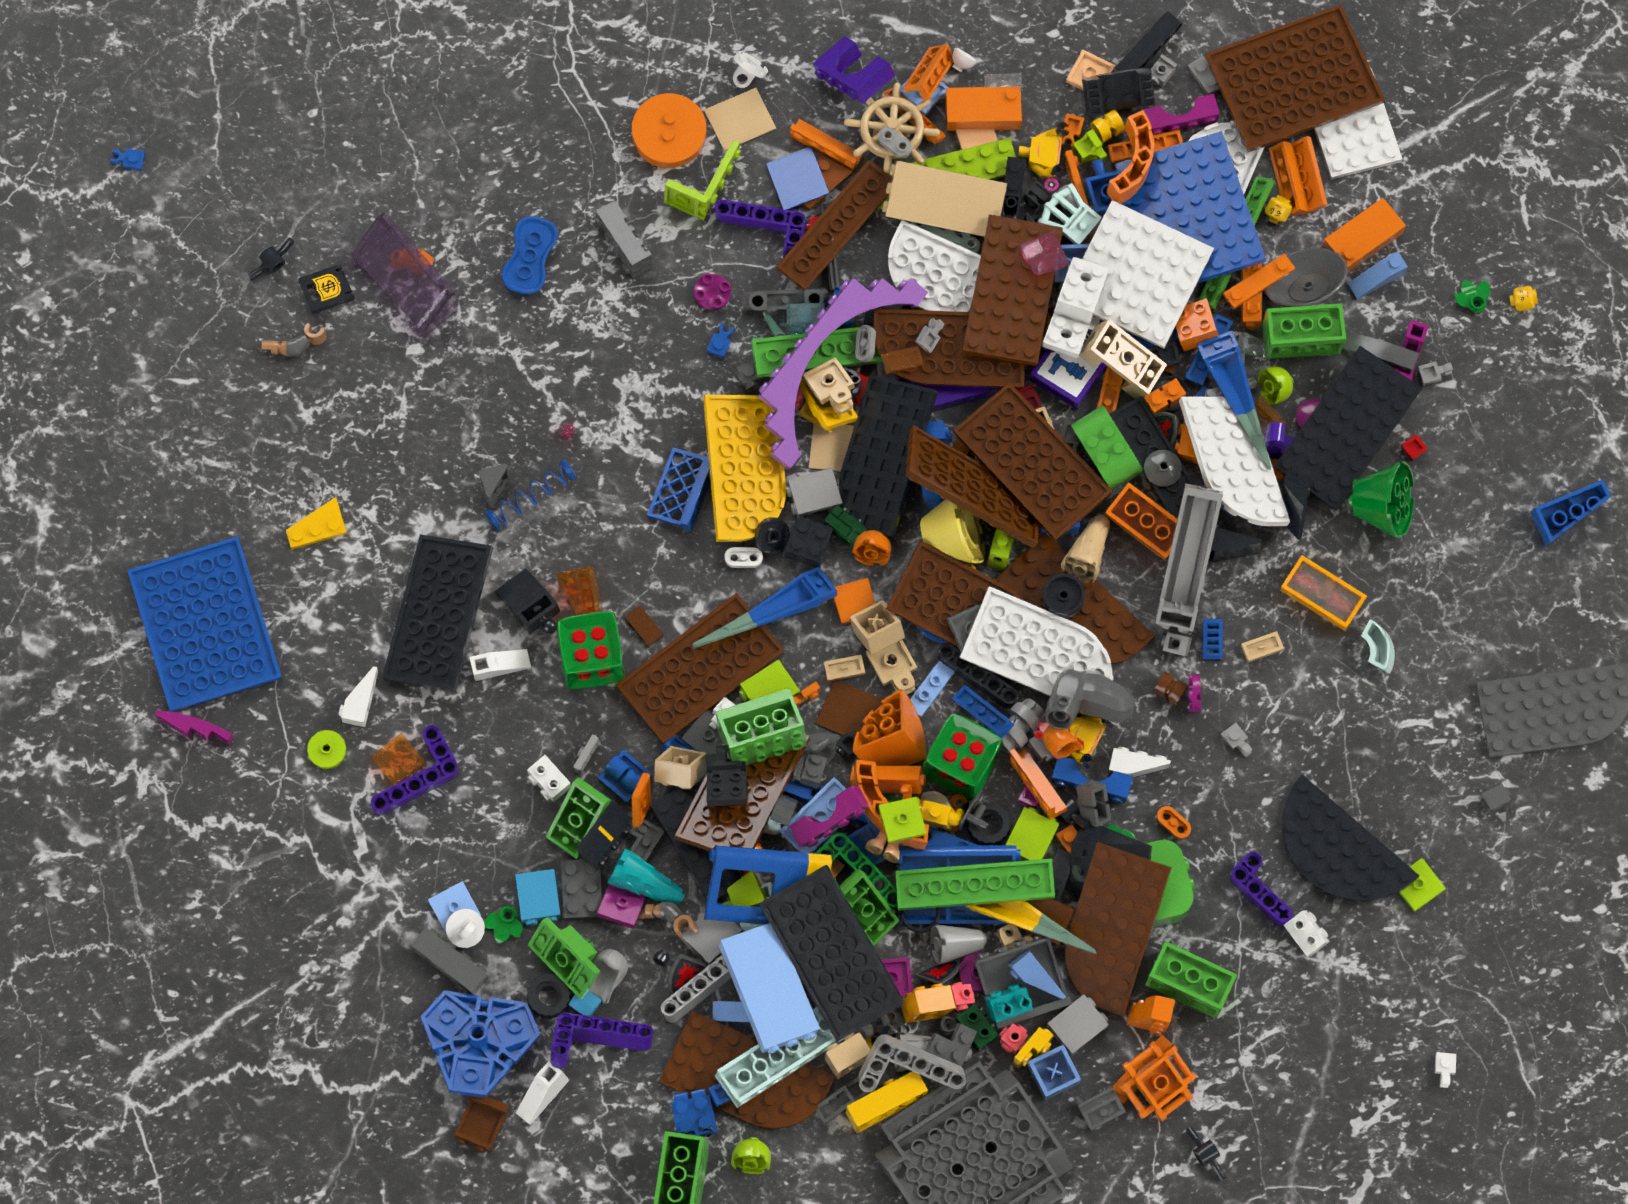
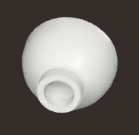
[952,48,977,72]

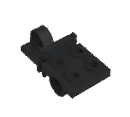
[1023,180,1073,245]
[706,745,747,806]

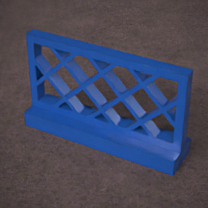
[647,447,711,532]

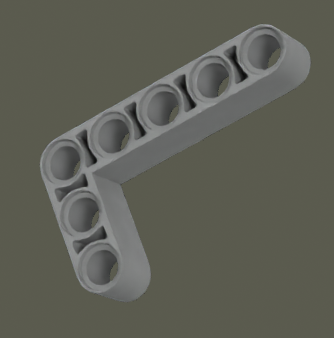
[661,956,731,1023]
[858,1034,966,1092]

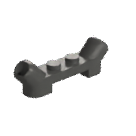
[741,288,829,310]

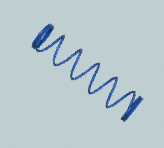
[485,459,577,531]

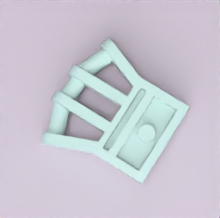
[1038,183,1102,244]

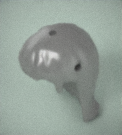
[589,949,628,1003]

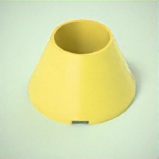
[920,500,985,564]

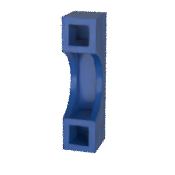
[1051,757,1133,804]

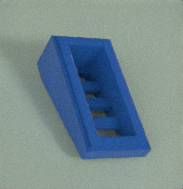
[1202,619,1223,660]

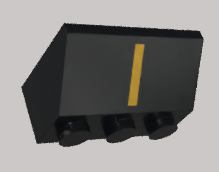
[577,801,633,870]

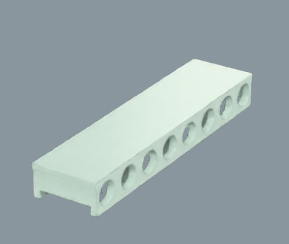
[715,1007,863,1108]

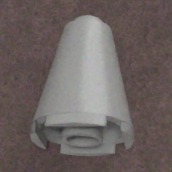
[930,925,987,964]

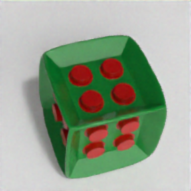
[556,612,625,689]
[922,713,1003,800]

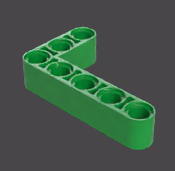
[814,833,898,908]

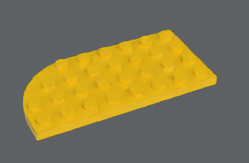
[703,394,786,542]

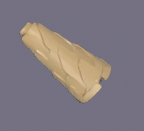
[1061,514,1110,584]

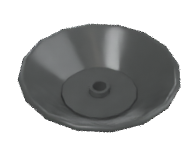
[1265,248,1348,307]

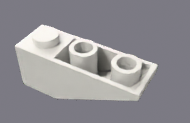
[470,649,531,681]
[1108,747,1171,777]
[516,1061,569,1125]

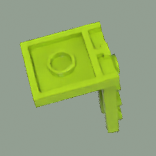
[664,140,741,220]

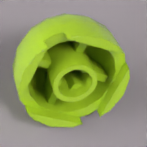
[1257,366,1293,405]
[731,1137,771,1174]

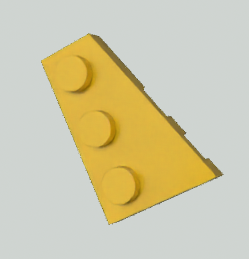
[286,497,347,550]

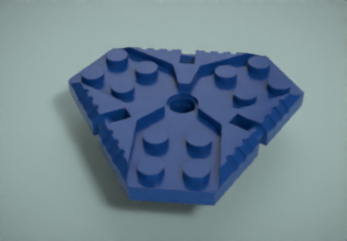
[420,990,540,1098]

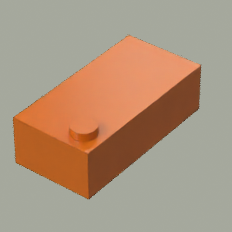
[945,87,1022,131]
[1322,198,1406,272]
[1105,482,1177,561]

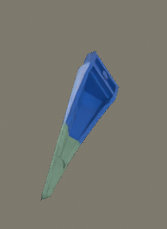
[1197,330,1271,470]
[693,567,837,648]

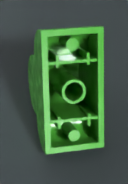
[546,778,612,859]
[840,869,900,947]

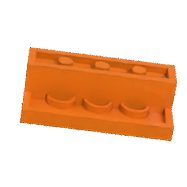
[1269,136,1328,217]

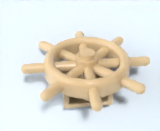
[844,83,940,173]

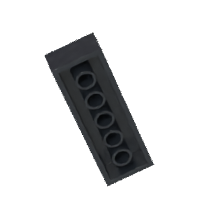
[650,787,741,903]

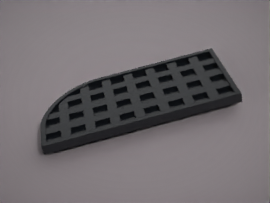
[839,374,938,537]

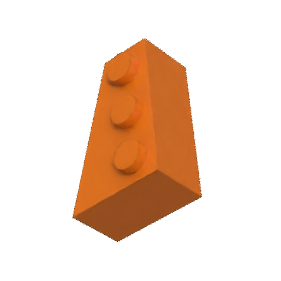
[1126,995,1175,1035]

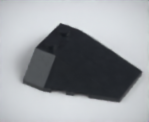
[1070,825,1152,901]

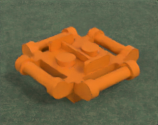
[1118,1041,1197,1122]

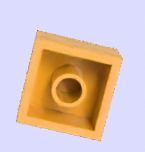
[901,984,956,1023]

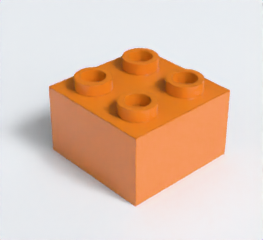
[1175,298,1218,352]

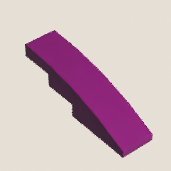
[154,710,234,745]

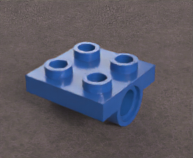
[598,750,653,804]

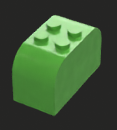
[1071,405,1144,491]
[1146,840,1195,928]
[654,1131,709,1204]

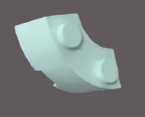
[1361,619,1395,674]

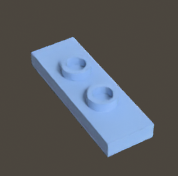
[910,661,955,718]

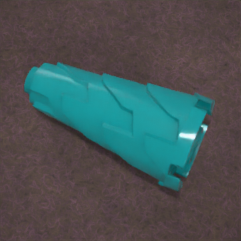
[607,848,685,905]

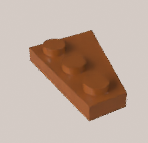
[799,155,853,211]

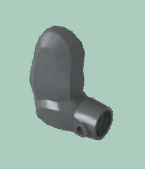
[1045,669,1135,730]

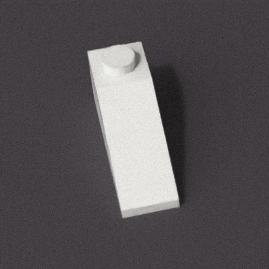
[339,667,378,727]

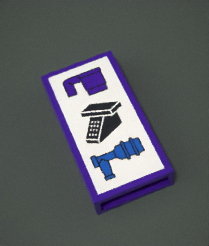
[1030,315,1130,410]

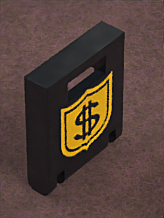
[298,264,355,314]

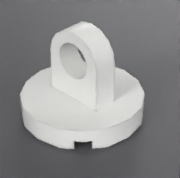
[733,51,768,88]
[445,909,485,948]

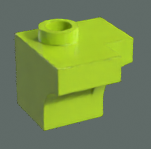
[1072,129,1107,165]

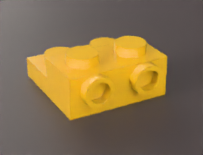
[1013,1027,1054,1069]

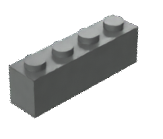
[411,927,488,995]

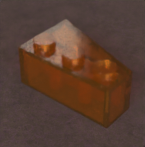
[555,566,603,615]

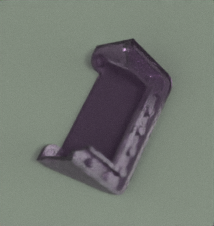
[350,213,458,338]

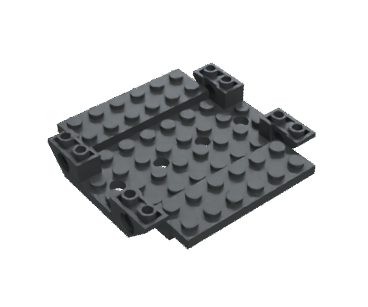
[875,1061,1073,1204]

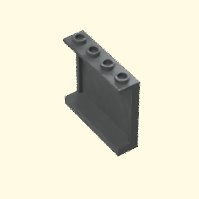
[974,934,1072,1029]

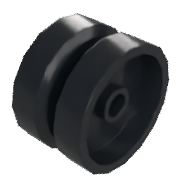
[1041,573,1085,620]

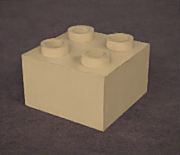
[850,600,905,655]
[654,746,706,789]
[825,1032,871,1080]

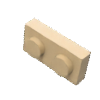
[1241,631,1284,663]
[824,655,865,682]

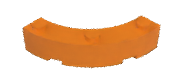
[1107,110,1154,204]
[854,760,929,850]

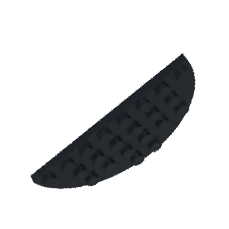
[1282,774,1420,902]

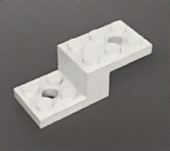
[1042,257,1109,359]

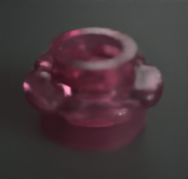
[560,422,575,440]

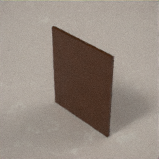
[815,680,883,735]

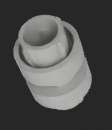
[1002,698,1045,753]

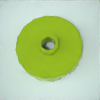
[307,730,347,769]

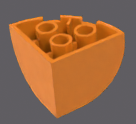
[853,689,926,766]

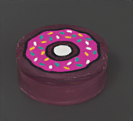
[1042,177,1061,194]

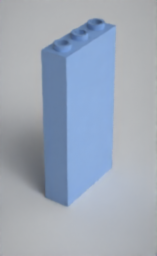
[719,923,820,1054]

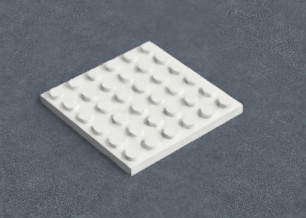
[1081,200,1214,349]

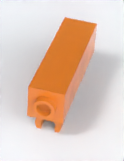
[1241,263,1262,330]
[850,765,926,800]

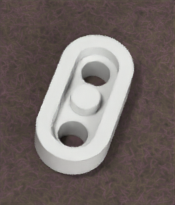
[724,547,763,568]

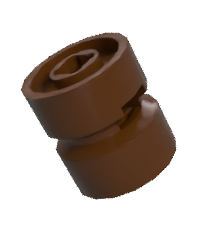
[1152,671,1188,706]

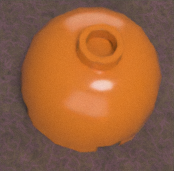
[852,530,891,566]

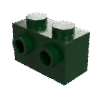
[955,1004,999,1052]

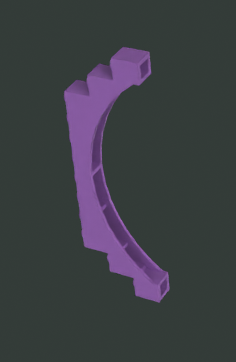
[757,278,928,469]

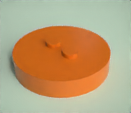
[632,93,706,168]

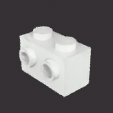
[527,755,571,803]
[1284,910,1330,957]

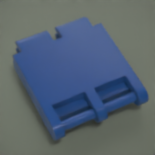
[671,1089,718,1136]

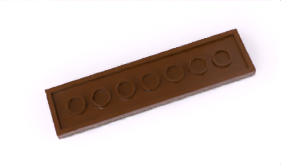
[776,159,892,290]

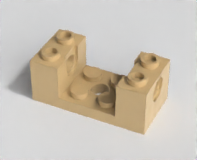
[1079,319,1167,399]

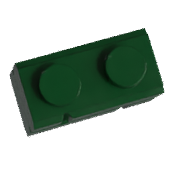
[823,505,867,549]

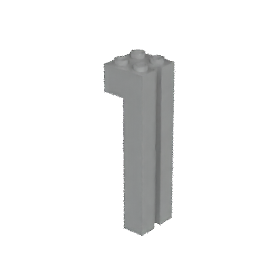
[1155,483,1223,633]

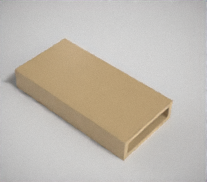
[882,161,1007,237]

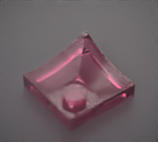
[1019,232,1069,275]

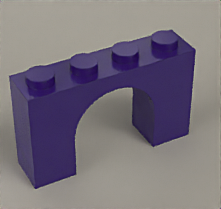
[813,36,895,104]

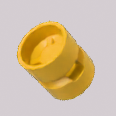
[1090,110,1125,143]

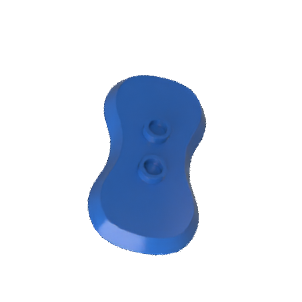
[502,216,558,294]

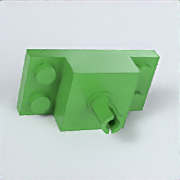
[528,917,601,999]

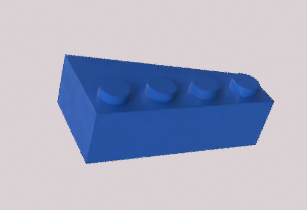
[1530,479,1611,546]

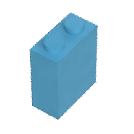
[515,869,561,926]

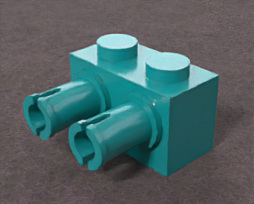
[985,983,1033,1023]

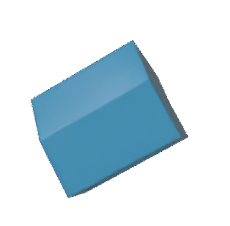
[568,991,602,1016]

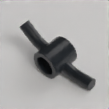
[248,238,294,280]
[1057,798,1090,829]
[1186,1127,1226,1181]

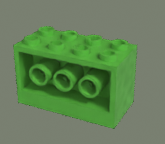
[1262,303,1346,360]
[716,688,807,766]
[1145,941,1237,1019]

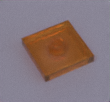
[371,733,426,785]

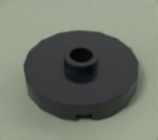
[754,517,790,555]

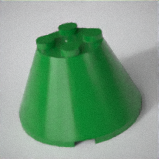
[1349,462,1414,538]

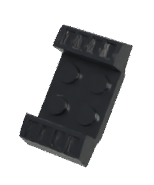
[1082,67,1156,117]

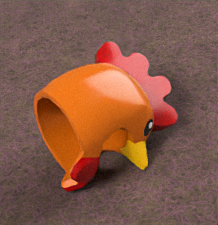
[1034,720,1084,759]

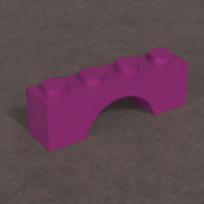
[1143,94,1220,135]
[1394,320,1429,381]
[789,786,870,848]

